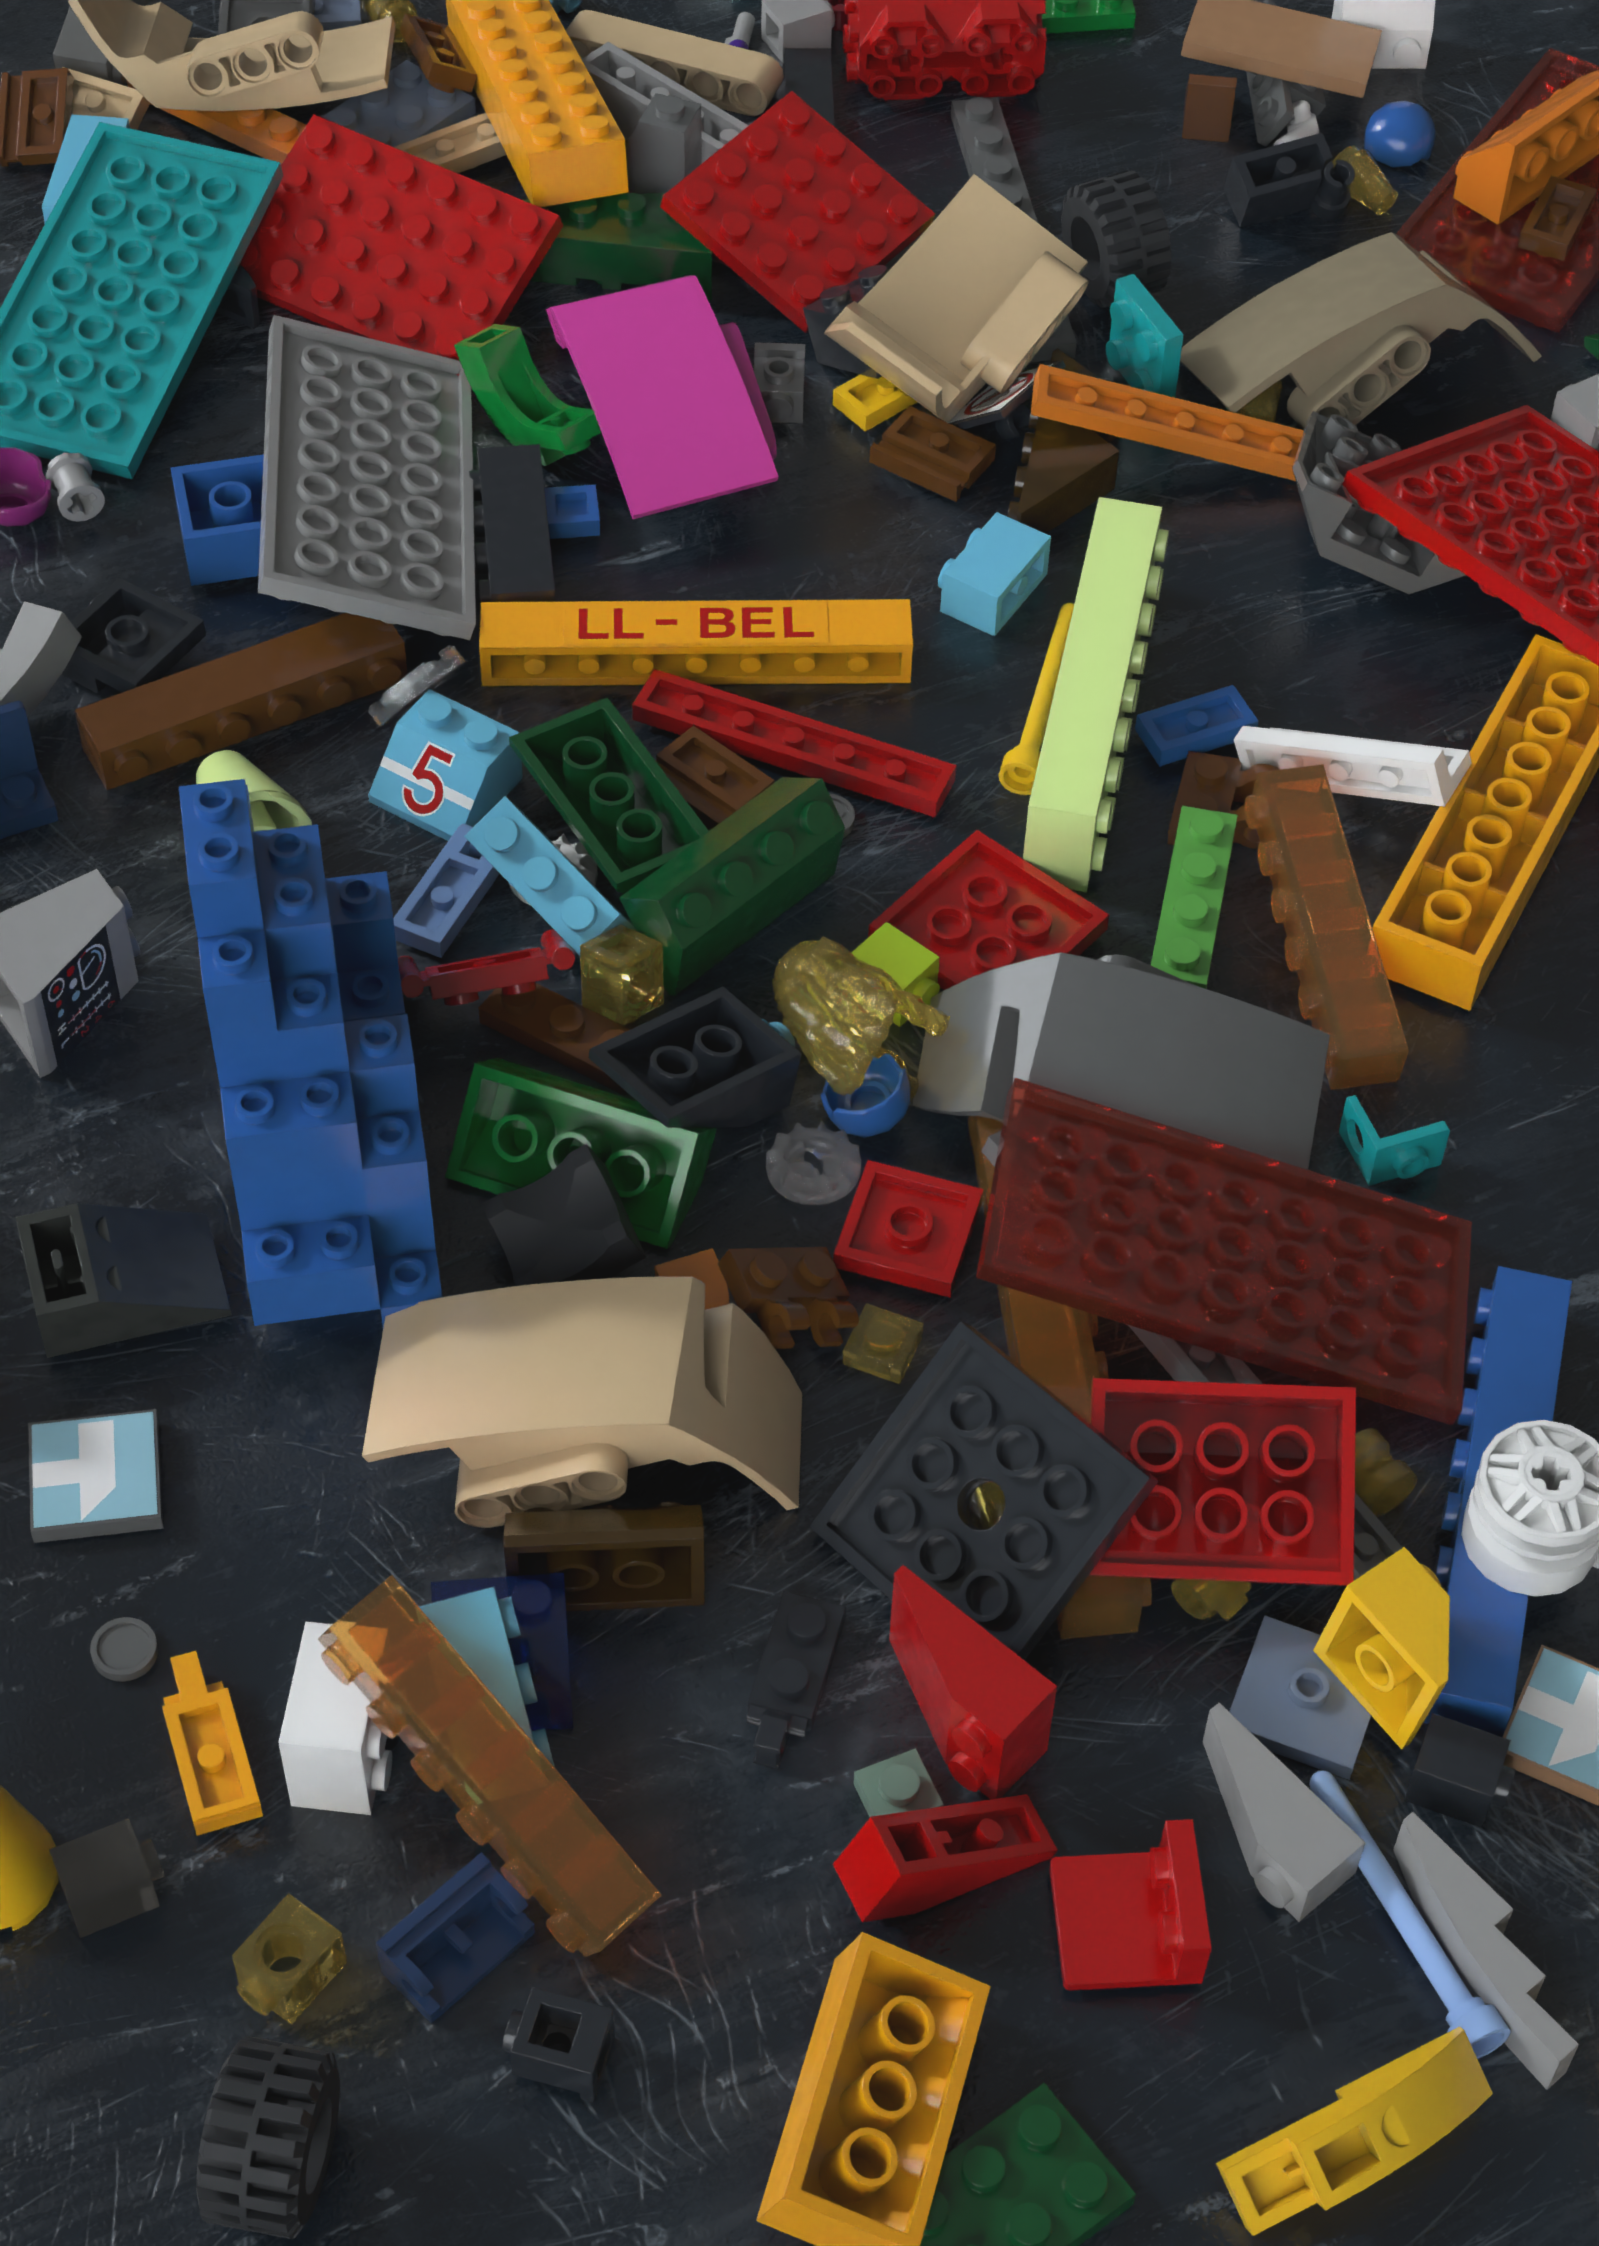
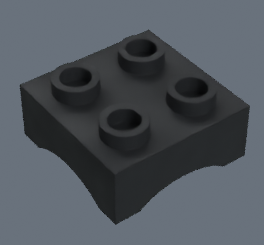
[482,1144,646,1286]

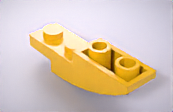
[1216,2026,1493,2236]

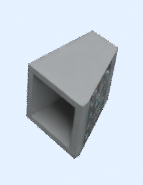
[0,869,140,1078]

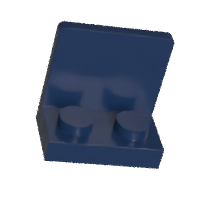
[0,700,59,839]

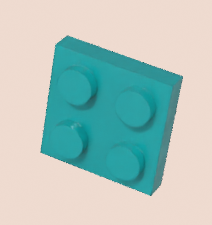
[1106,274,1184,398]

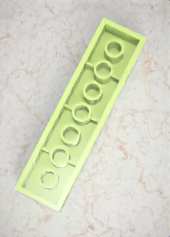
[1023,497,1169,892]

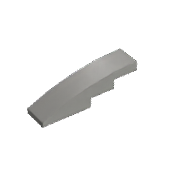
[1393,1812,1579,2090]

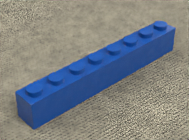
[1423,1266,1572,1737]

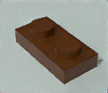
[1518,176,1597,261]

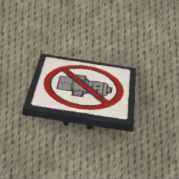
[945,360,1066,440]

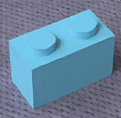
[938,512,1051,636]

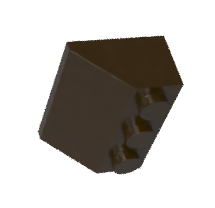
[504,1502,705,1614]

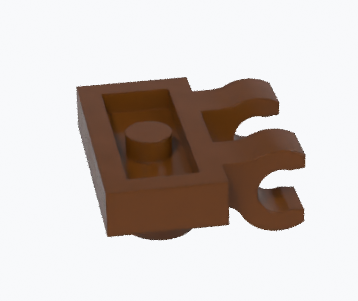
[1167,751,1279,849]
[718,1247,859,1349]

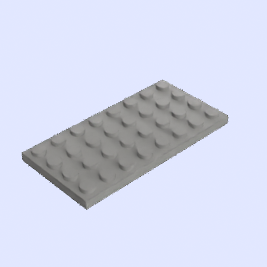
[258,315,476,640]

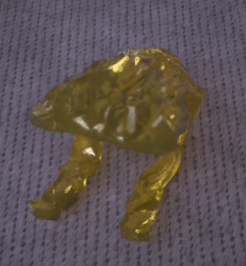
[772,936,950,1099]

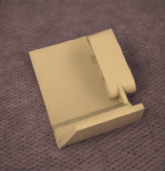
[67,0,396,111]
[824,174,1089,422]
[362,1276,802,1528]

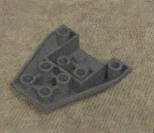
[1292,411,1466,594]

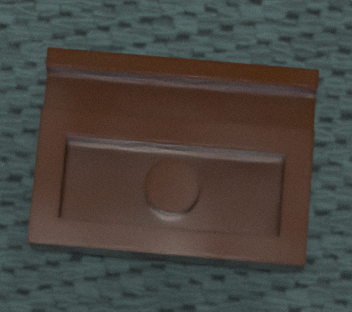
[0,68,74,167]
[869,406,996,502]
[656,726,775,831]

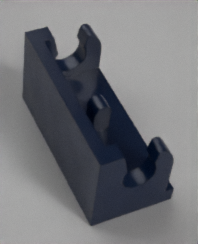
[376,1852,535,2024]

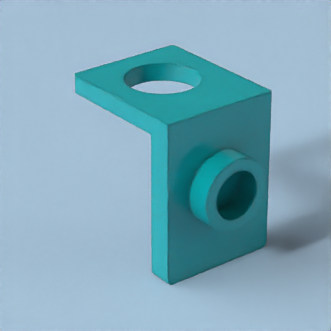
[1339,1095,1450,1186]

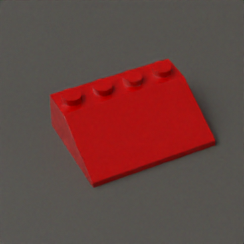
[1088,1378,1356,1586]

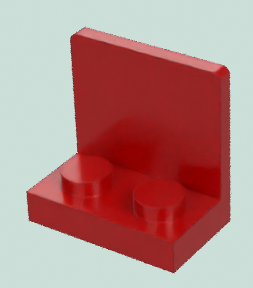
[1049,1819,1211,1991]

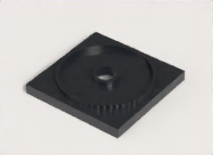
[809,1321,1159,1660]

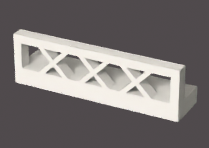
[1234,726,1472,807]

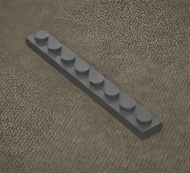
[951,97,1077,362]

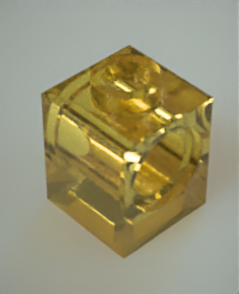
[580,924,664,1025]
[232,1893,347,2025]

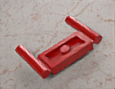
[398,929,575,1006]

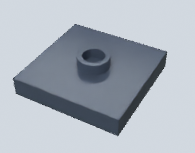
[1229,1616,1371,1780]

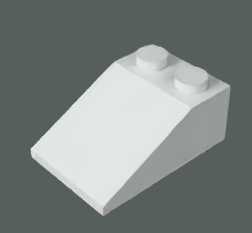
[1331,0,1435,69]

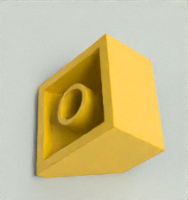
[1313,1547,1450,1750]

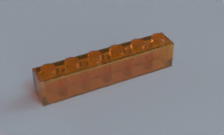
[1245,764,1409,1090]
[318,1575,661,1957]

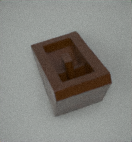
[1182,74,1237,142]

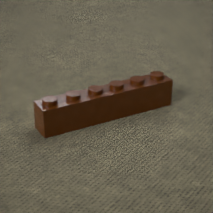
[75,613,408,790]

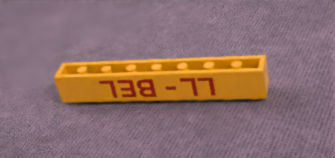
[479,599,913,686]

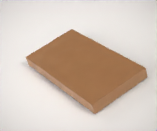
[1181,0,1382,98]

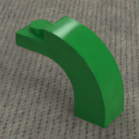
[454,324,602,466]

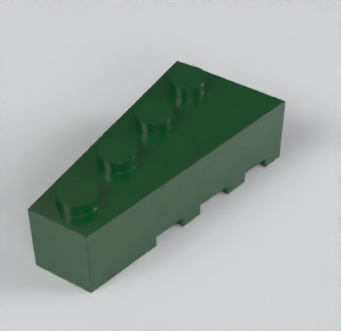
[524,192,712,300]

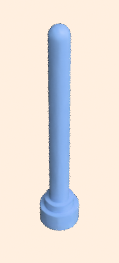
[1309,1770,1511,2059]

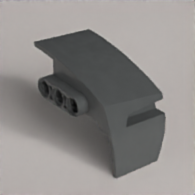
[912,952,1330,1193]

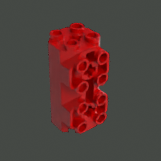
[843,0,1047,100]

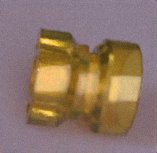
[1355,1428,1418,1517]

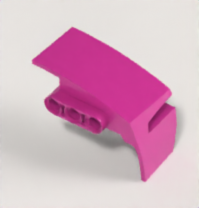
[546,275,779,519]

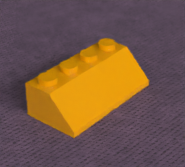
[756,1932,991,2246]

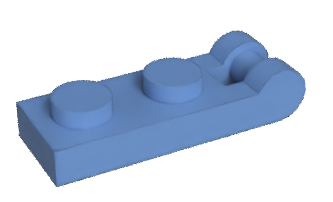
[393,823,500,958]

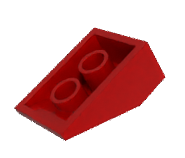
[889,1565,1057,1799]

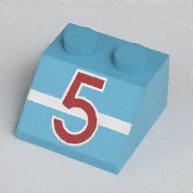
[368,689,523,841]

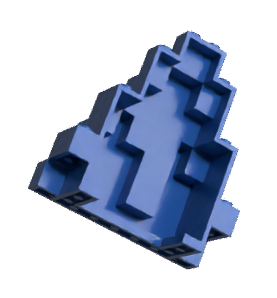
[179,779,443,1327]

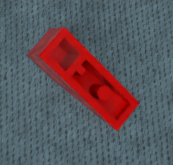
[833,1794,1058,1922]

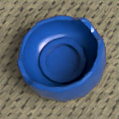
[1364,101,1436,168]
[821,1053,911,1138]

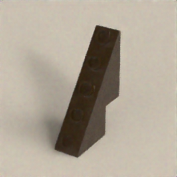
[1007,348,1119,534]

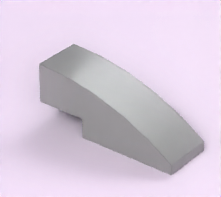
[0,601,82,718]

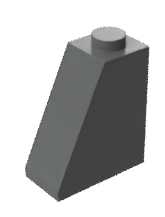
[616,93,702,195]

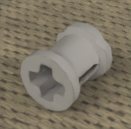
[45,453,105,522]

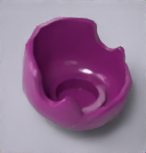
[0,448,51,527]

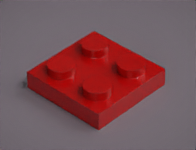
[833,1160,984,1298]

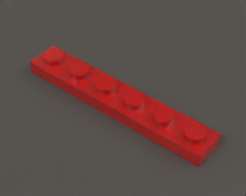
[632,669,957,817]

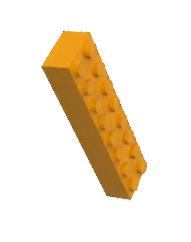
[446,0,629,207]
[1364,634,1599,1011]

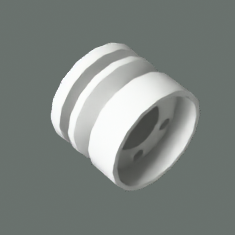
[1461,1420,1599,1597]

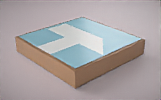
[1503,1645,1599,1806]

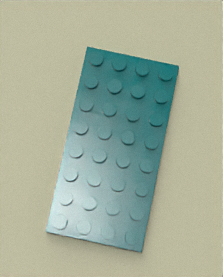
[0,122,283,479]

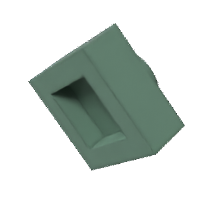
[854,1748,944,1817]

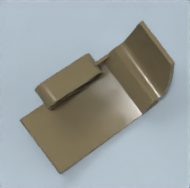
[1180,232,1542,430]

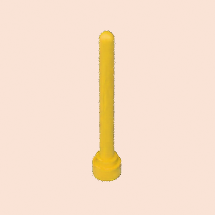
[999,603,1074,795]

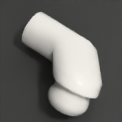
[1274,100,1319,146]

